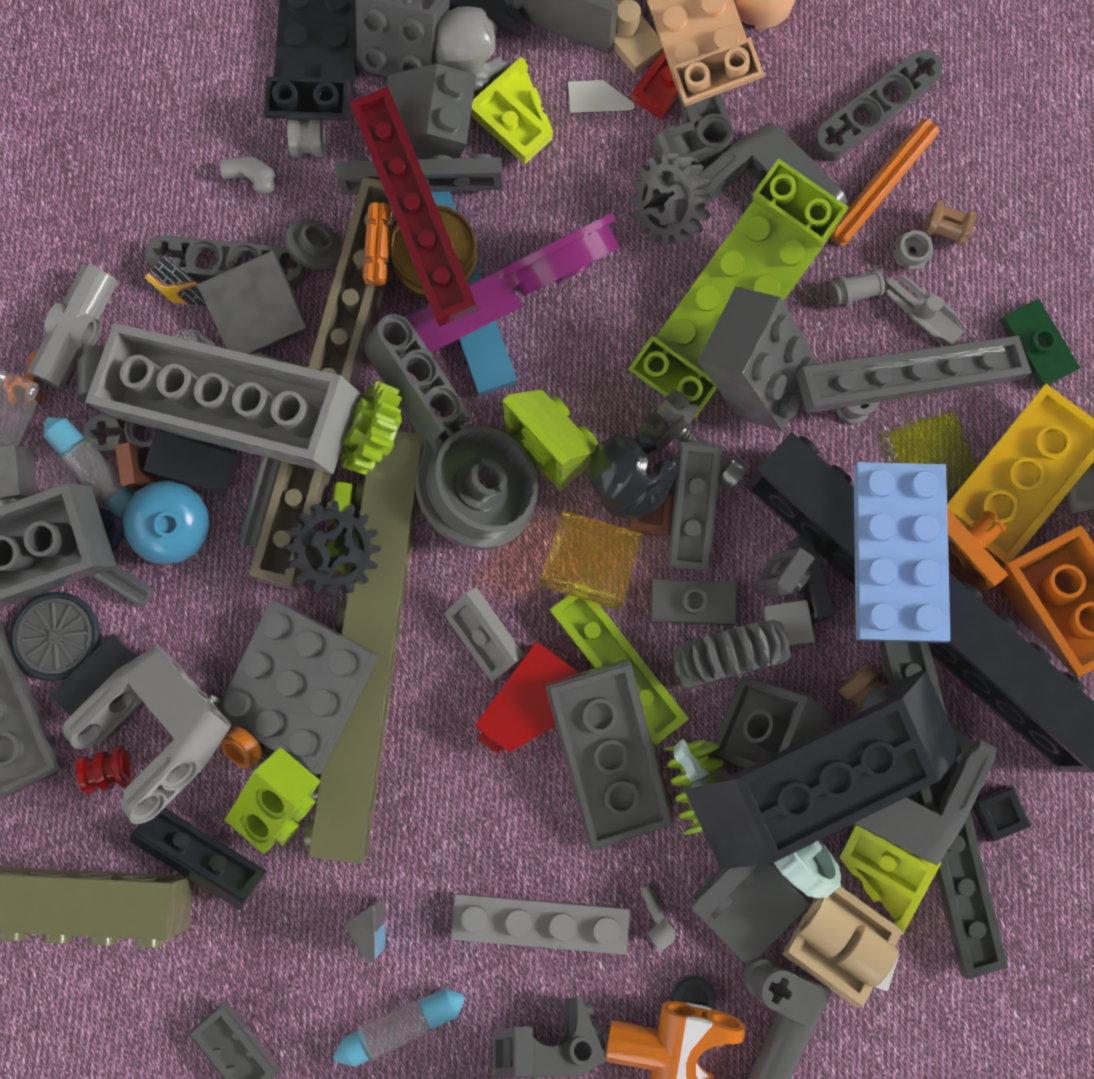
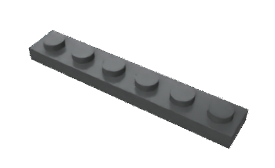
[795,336,1032,413]

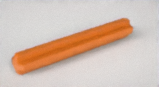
[829,118,939,247]

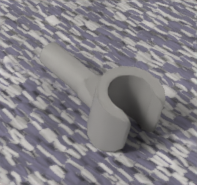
[641,886,675,951]

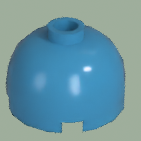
[122,480,210,565]

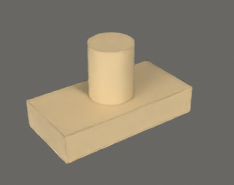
[612,0,663,75]

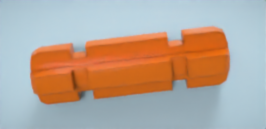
[363,202,392,286]

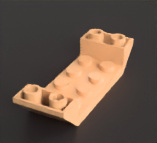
[646,0,764,107]

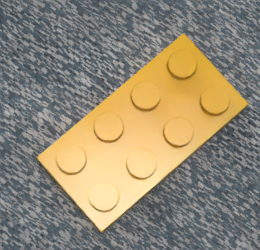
[947,384,1094,566]

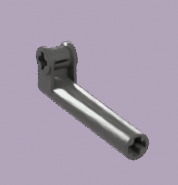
[742,957,833,1079]

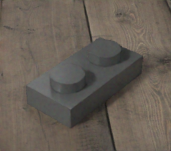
[752,548,815,597]

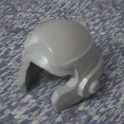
[434,6,509,91]

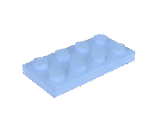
[854,462,950,643]

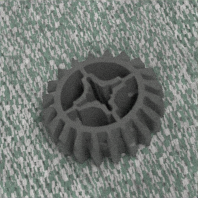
[672,620,791,688]

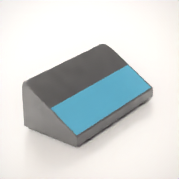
[345,897,385,964]

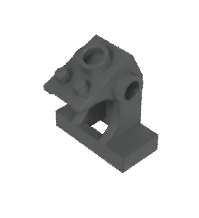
[493,996,607,1078]

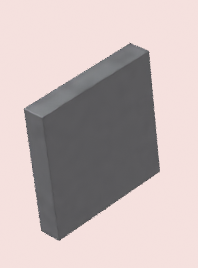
[197,251,309,354]

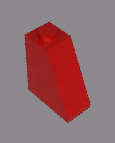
[475,641,579,754]

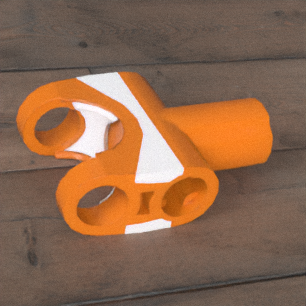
[605,1001,746,1079]

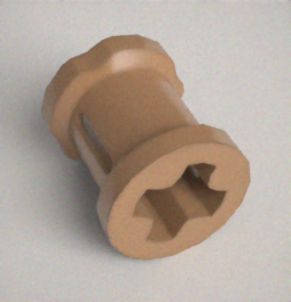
[924,199,977,247]

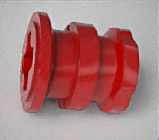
[76,745,132,795]

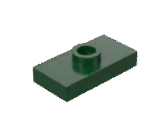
[999,298,1081,389]

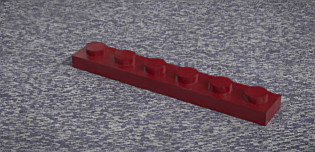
[350,86,479,327]

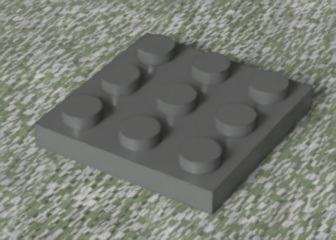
[218,598,379,774]

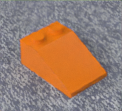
[998,525,1094,679]

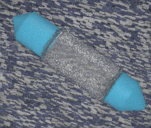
[43,417,135,519]
[333,988,465,1067]

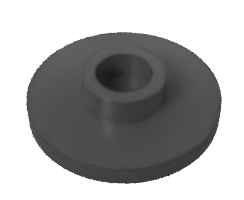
[284,219,341,270]

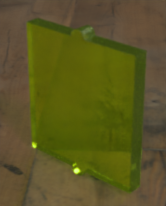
[889,412,976,494]

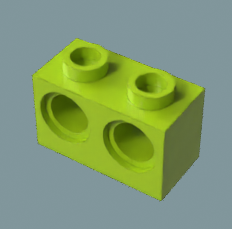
[224,747,321,854]

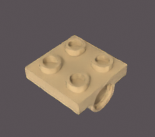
[782,886,903,1008]

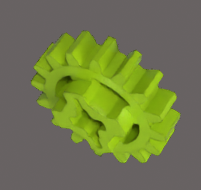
[340,381,402,476]

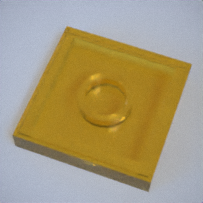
[539,510,643,610]

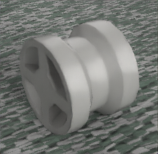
[287,119,326,158]

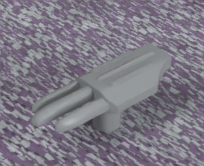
[886,275,964,346]

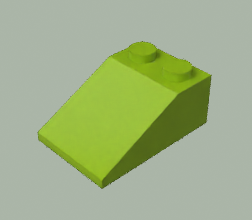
[502,390,598,492]

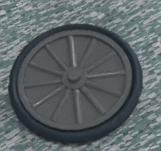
[10,592,101,681]

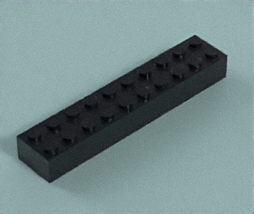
[744,432,1094,773]

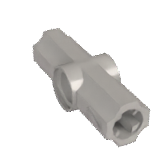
[27,264,118,390]

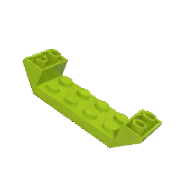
[628,158,849,418]

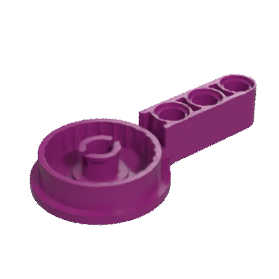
[406,213,620,353]

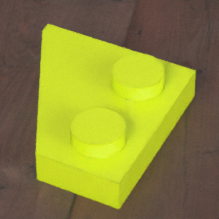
[471,57,553,165]
[840,825,942,935]

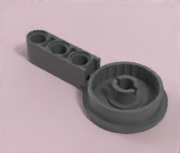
[364,314,538,550]

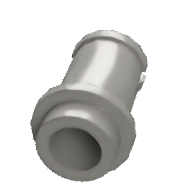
[829,269,885,308]

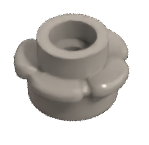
[893,230,933,270]

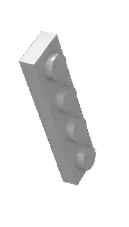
[451,893,630,955]

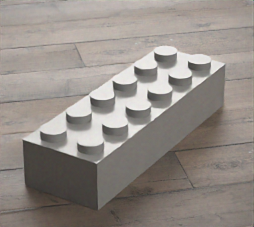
[85,323,360,474]

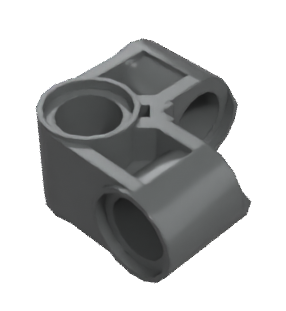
[652,94,733,170]

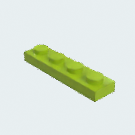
[549,584,689,746]

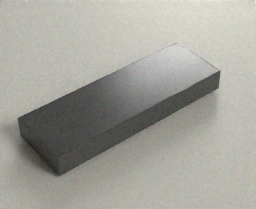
[667,441,723,571]

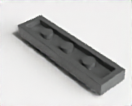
[336,154,503,195]

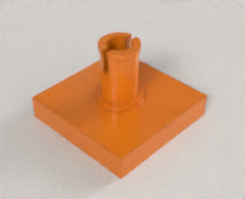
[947,509,1008,592]

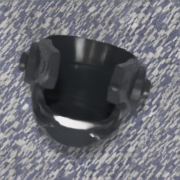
[587,435,679,520]

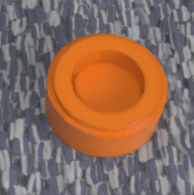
[220,726,263,769]

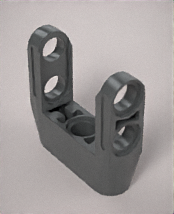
[699,123,847,207]
[853,686,997,866]

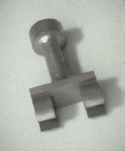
[637,391,749,491]

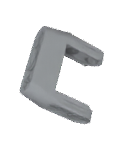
[63,645,231,824]

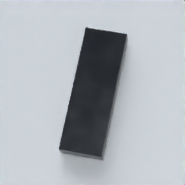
[129,808,267,911]

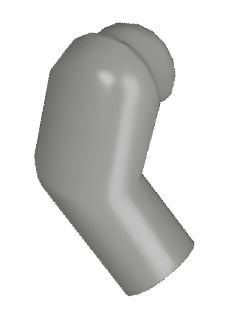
[220,157,276,194]

